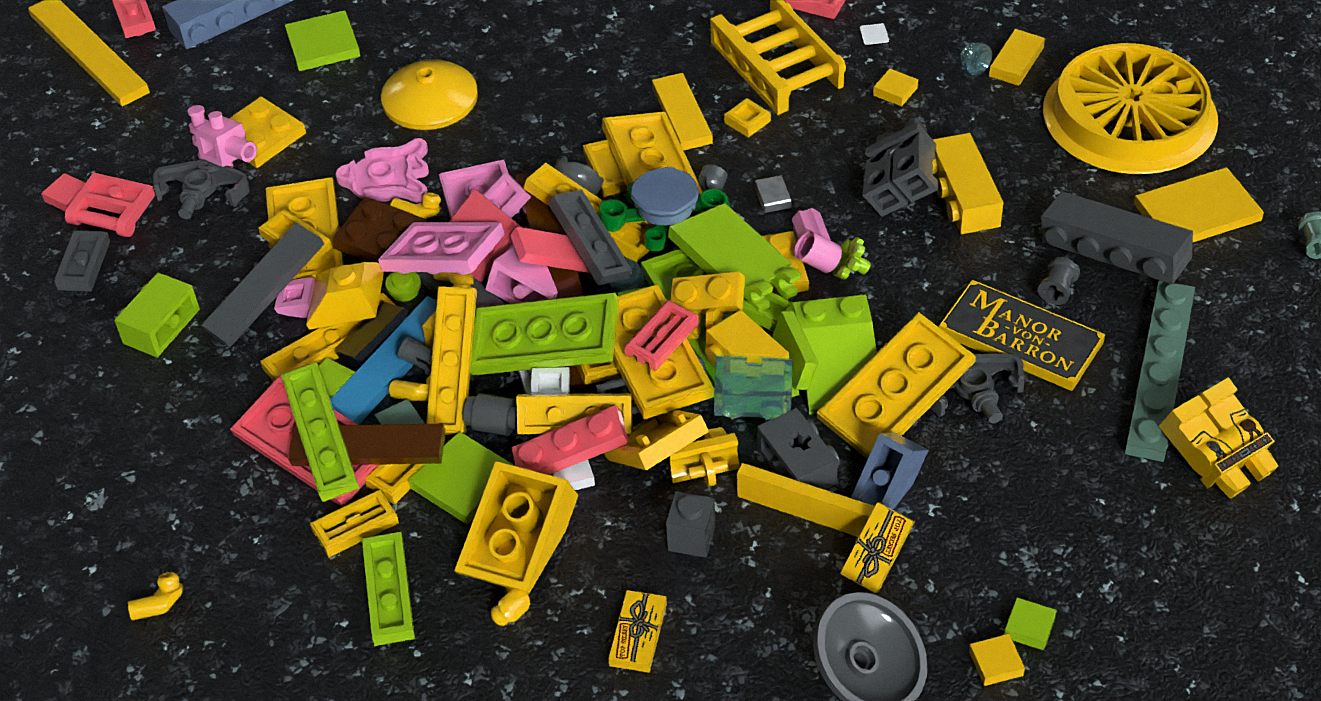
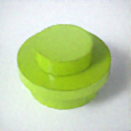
[385,272,421,302]

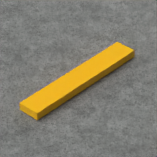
[28,0,150,107]

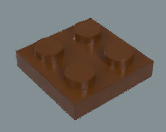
[332,197,427,263]

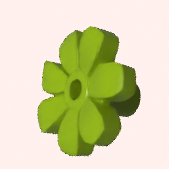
[832,237,871,280]

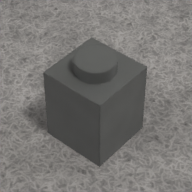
[666,491,715,558]

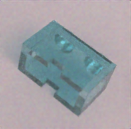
[714,356,793,420]

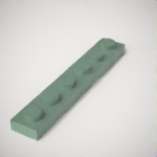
[1125,280,1195,462]

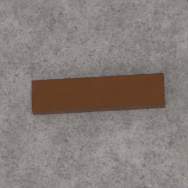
[288,423,446,466]

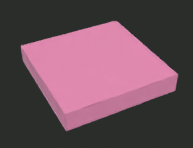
[439,160,520,219]

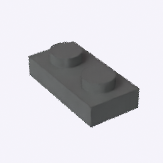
[54,231,110,292]

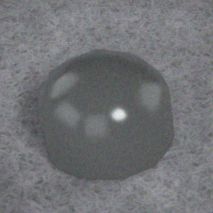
[554,156,604,196]

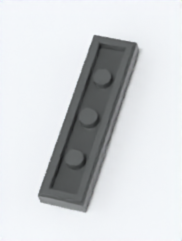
[201,222,324,348]

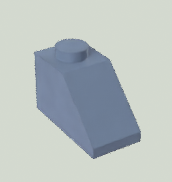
[851,433,929,509]

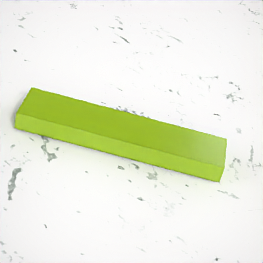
[281,361,360,502]

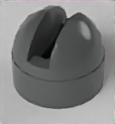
[698,164,727,191]

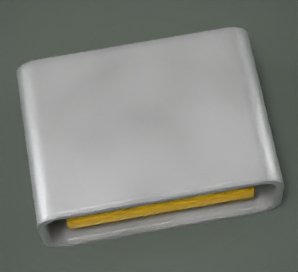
[755,175,791,213]

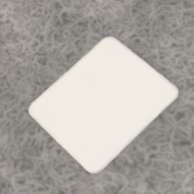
[860,23,889,45]

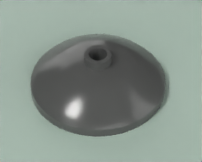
[813,592,927,701]

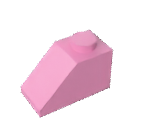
[485,246,558,304]

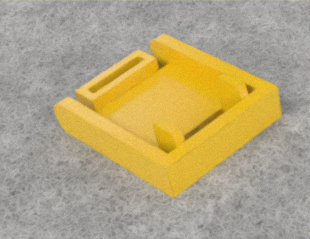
[604,410,709,470]

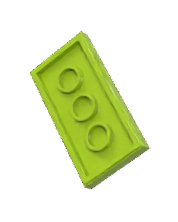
[470,292,619,376]

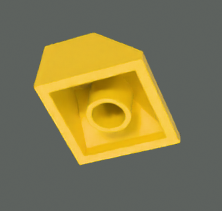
[306,262,384,330]

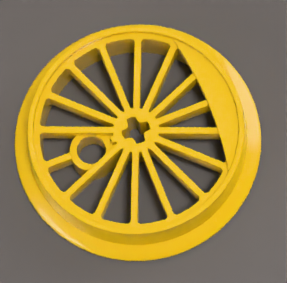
[1043,43,1218,174]

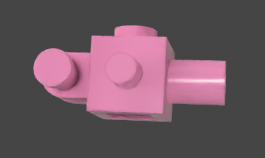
[187,105,257,168]

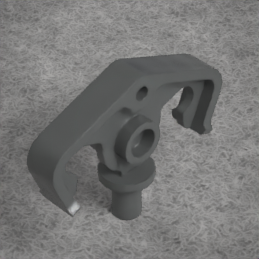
[153,159,250,219]
[929,354,1024,424]

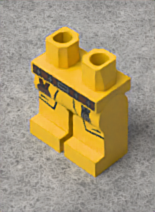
[1159,377,1279,499]

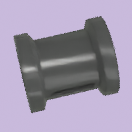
[1038,257,1080,305]

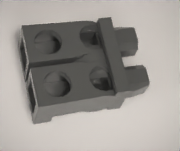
[862,118,938,217]

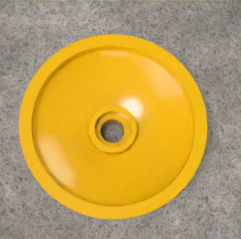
[381,60,478,130]

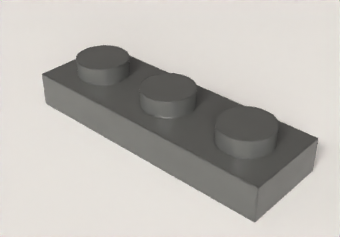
[548,190,632,286]

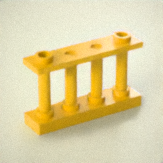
[710,0,846,115]

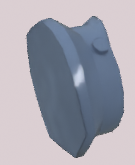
[631,167,699,225]

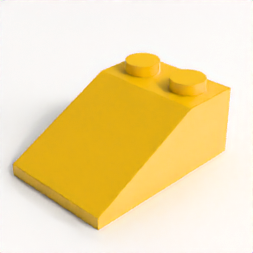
[454,461,579,594]

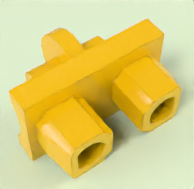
[668,427,740,487]

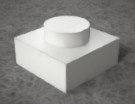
[530,367,570,394]

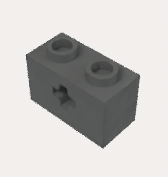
[757,408,840,489]

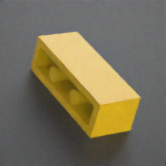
[932,133,1004,235]

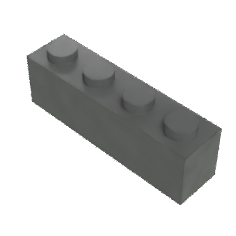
[1041,191,1193,284]

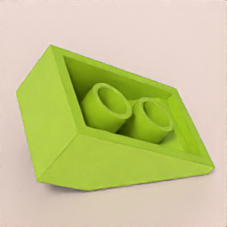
[793,295,877,415]

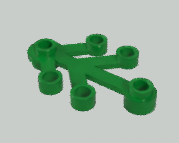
[599,182,731,251]

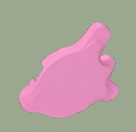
[336,138,429,203]

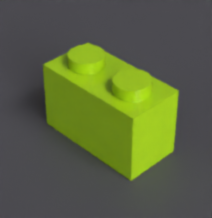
[114,273,200,358]

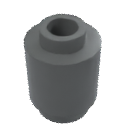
[463,393,517,436]

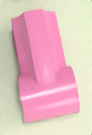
[792,208,842,273]

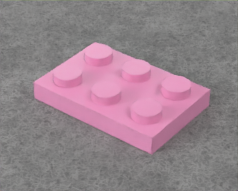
[378,222,505,275]

